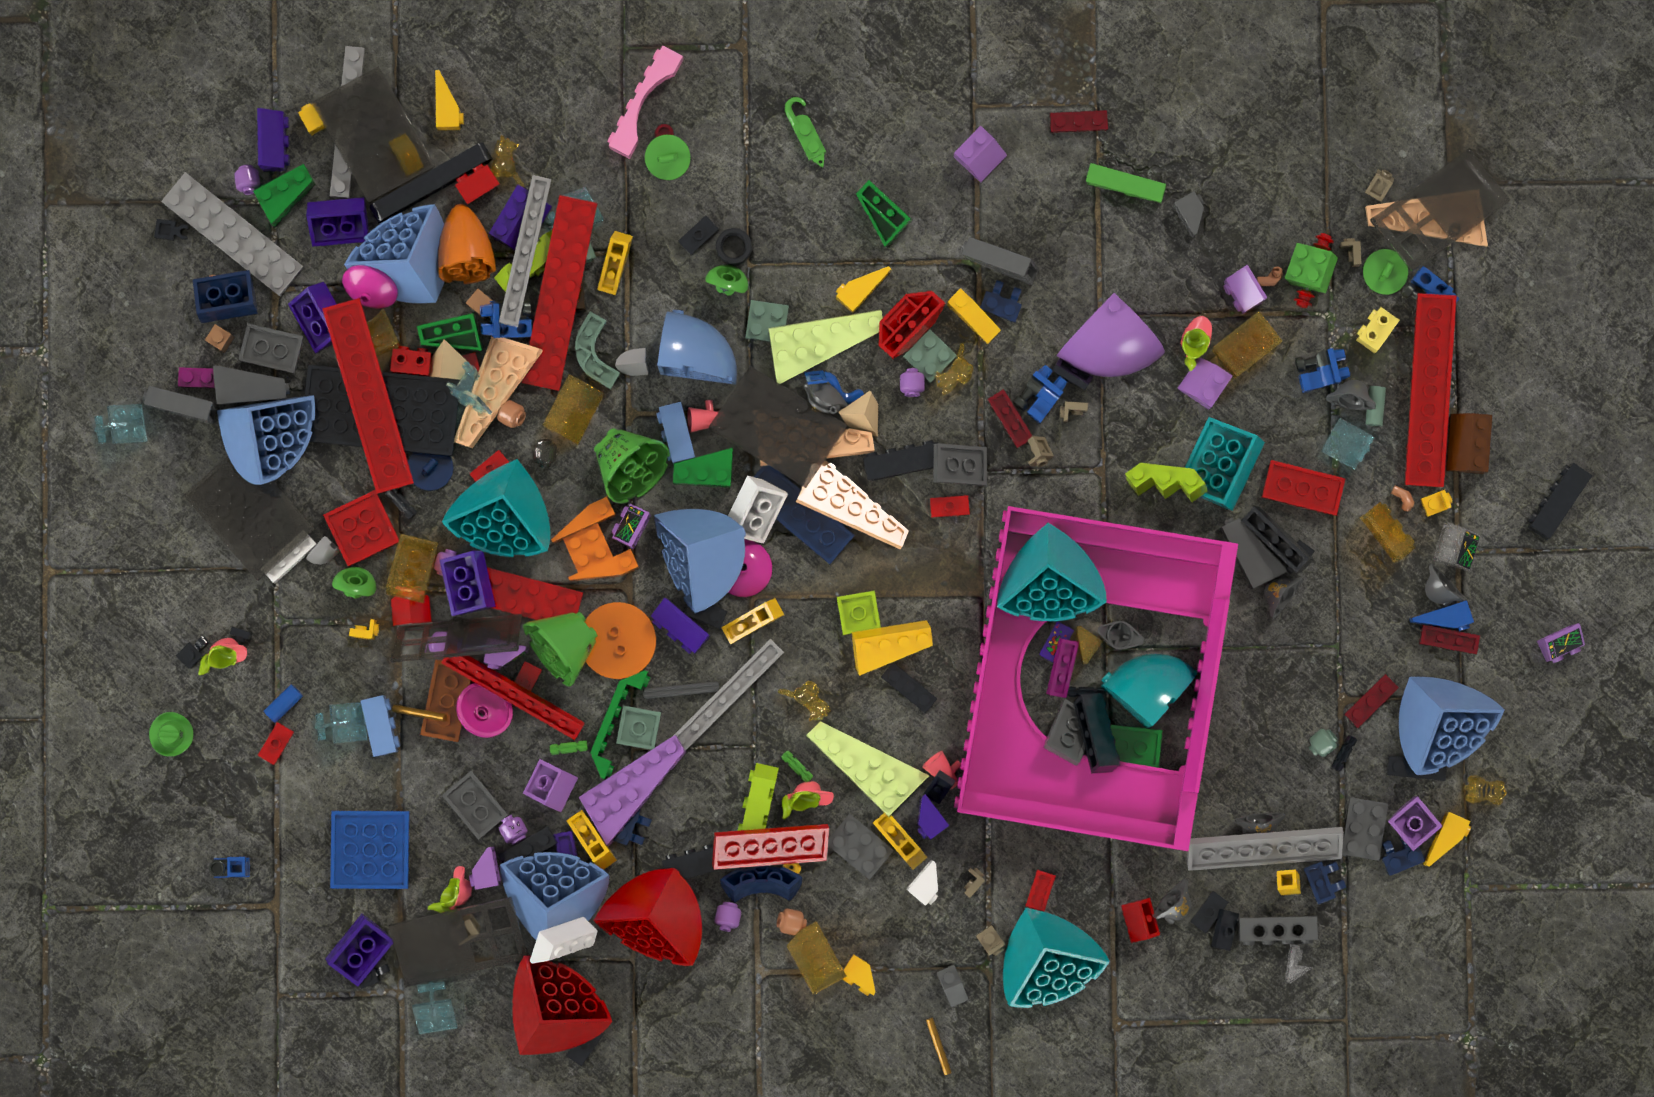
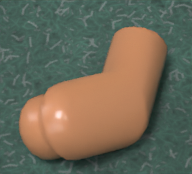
[1257,266,1283,286]
[1391,485,1414,511]

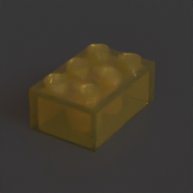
[1212,311,1283,379]
[386,534,438,603]

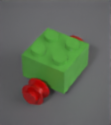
[1285,233,1338,309]

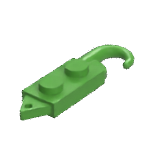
[785,97,826,168]

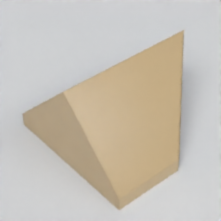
[430,340,468,380]
[839,391,878,437]

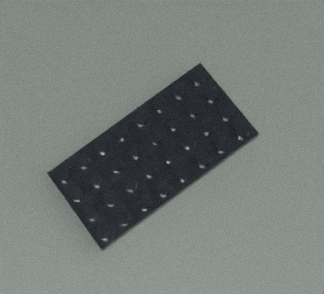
[305,365,461,456]

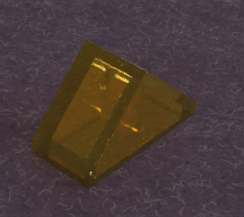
[388,133,424,176]
[1076,626,1103,665]

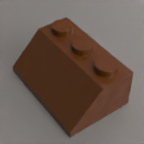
[1446,413,1492,474]

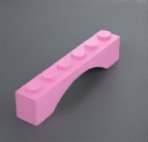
[608,46,683,159]

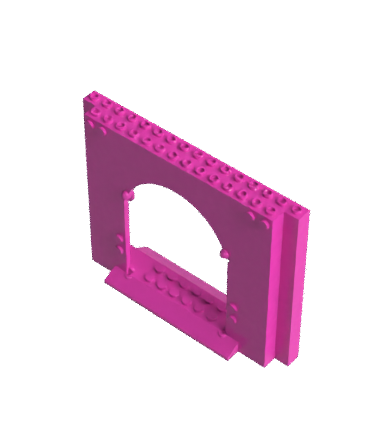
[954,506,1238,851]

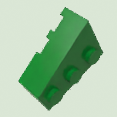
[253,164,316,228]
[856,180,913,248]
[417,313,483,351]
[673,448,733,488]

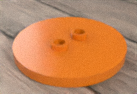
[585,602,656,679]

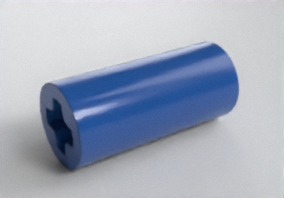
[264,684,303,723]

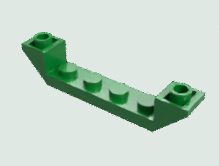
[590,670,651,779]

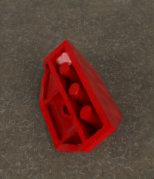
[879,291,946,359]

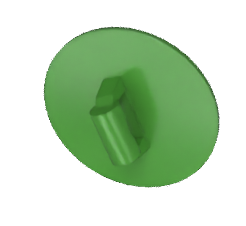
[645,135,690,180]
[1363,249,1408,295]

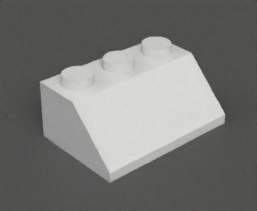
[728,476,788,544]
[906,860,938,906]
[530,917,598,963]

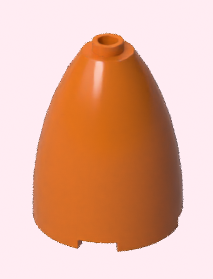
[438,204,496,284]

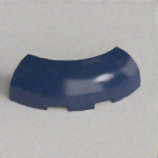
[720,865,802,903]

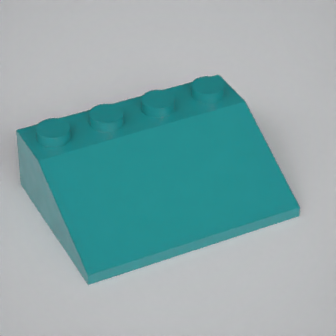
[1185,417,1265,511]

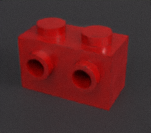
[455,164,500,204]
[390,346,433,377]
[1121,898,1160,943]

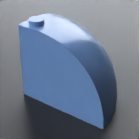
[344,204,445,303]
[657,310,737,385]
[217,395,315,485]
[654,509,746,613]
[1399,677,1505,775]
[500,852,609,940]

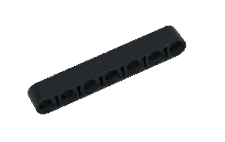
[369,142,493,224]

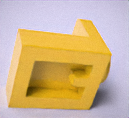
[1420,490,1453,517]
[349,619,379,640]

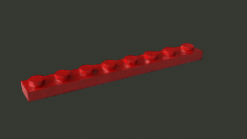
[441,646,585,740]

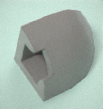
[615,348,648,376]
[306,536,340,565]

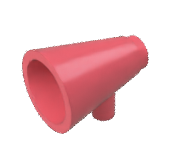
[687,400,725,433]
[923,751,961,790]

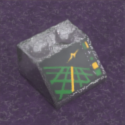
[1433,523,1481,572]

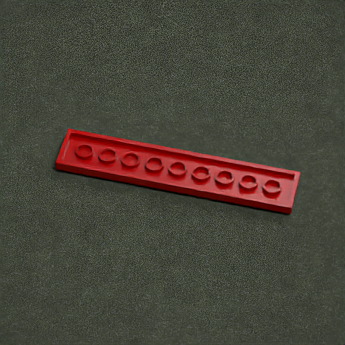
[522,195,598,391]
[1404,293,1457,487]
[322,298,414,494]

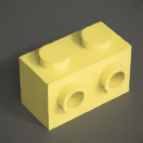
[1356,307,1400,353]

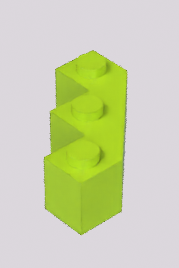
[494,229,553,292]
[1125,463,1208,502]
[737,763,779,831]

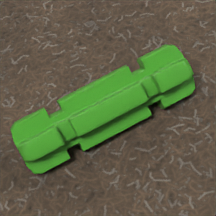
[550,741,588,755]
[781,751,813,782]

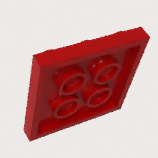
[323,490,400,567]

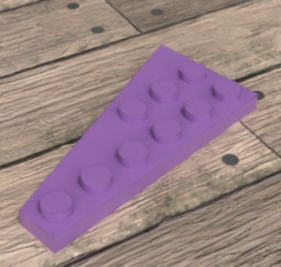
[579,735,686,847]

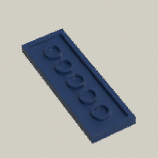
[754,465,855,565]

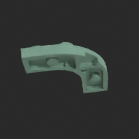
[575,311,621,390]

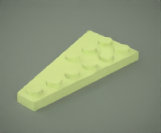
[768,310,883,385]
[807,721,929,817]

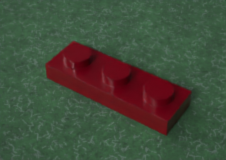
[1050,110,1108,133]
[987,389,1032,448]
[1419,625,1480,655]
[1343,674,1399,728]

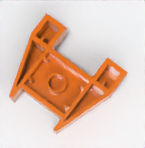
[551,497,639,581]

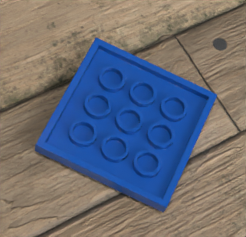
[330,811,410,889]

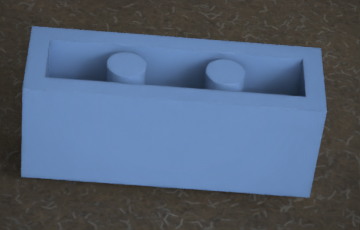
[656,402,695,465]
[361,695,400,757]

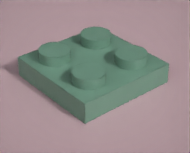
[745,300,789,342]
[903,329,957,383]
[616,706,661,750]

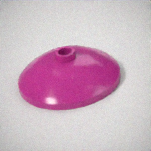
[342,265,398,309]
[728,540,772,597]
[456,683,513,738]

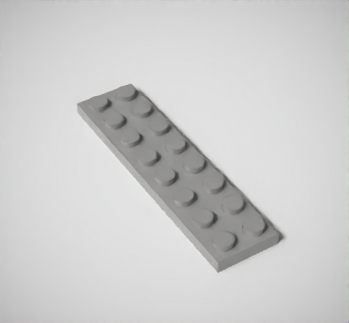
[161,172,304,297]
[1187,827,1344,871]

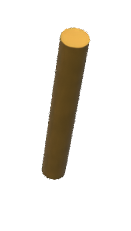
[392,705,447,722]
[926,1018,952,1075]

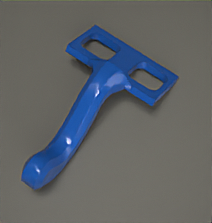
[804,370,864,404]

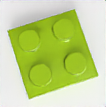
[837,591,881,635]

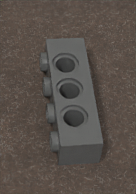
[1238,916,1318,945]

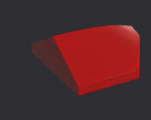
[391,588,432,626]

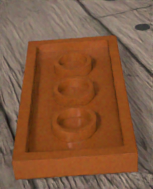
[420,659,471,742]

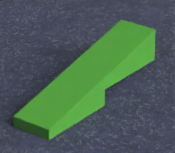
[1086,163,1166,203]

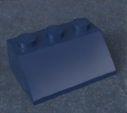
[193,270,258,323]

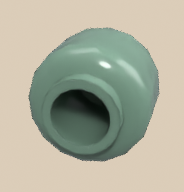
[1309,729,1338,757]

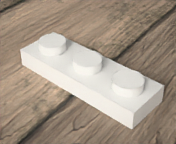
[261,530,317,584]

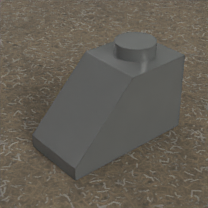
[1173,191,1204,238]
[936,964,969,1007]

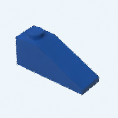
[1409,600,1474,631]

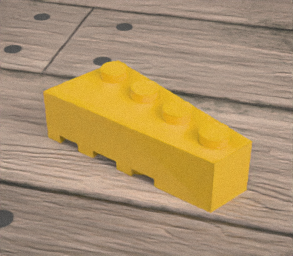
[851,620,933,676]

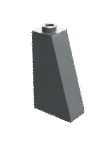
[962,237,1039,286]
[213,366,290,405]
[143,386,219,424]
[1220,517,1287,589]

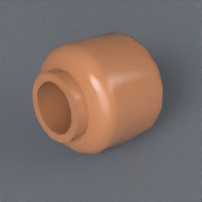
[497,400,526,428]
[777,909,807,936]

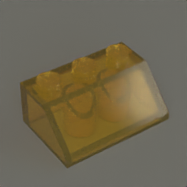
[543,374,604,445]
[1359,502,1415,563]
[787,921,847,995]

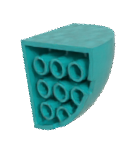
[442,459,550,557]
[997,522,1107,621]
[1101,654,1198,728]
[1003,908,1110,1008]

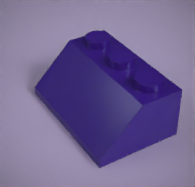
[257,108,290,172]
[489,184,552,251]
[306,197,369,247]
[288,282,337,353]
[439,551,496,616]
[651,598,710,654]
[917,794,949,840]
[325,914,395,986]

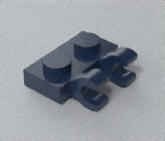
[980,280,1022,323]
[613,809,652,846]
[1382,835,1425,876]
[1303,861,1346,904]

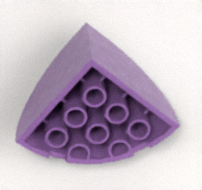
[1056,293,1165,377]

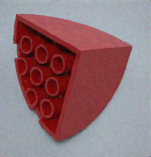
[593,868,702,966]
[513,956,612,1055]

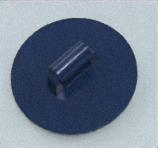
[408,452,453,491]

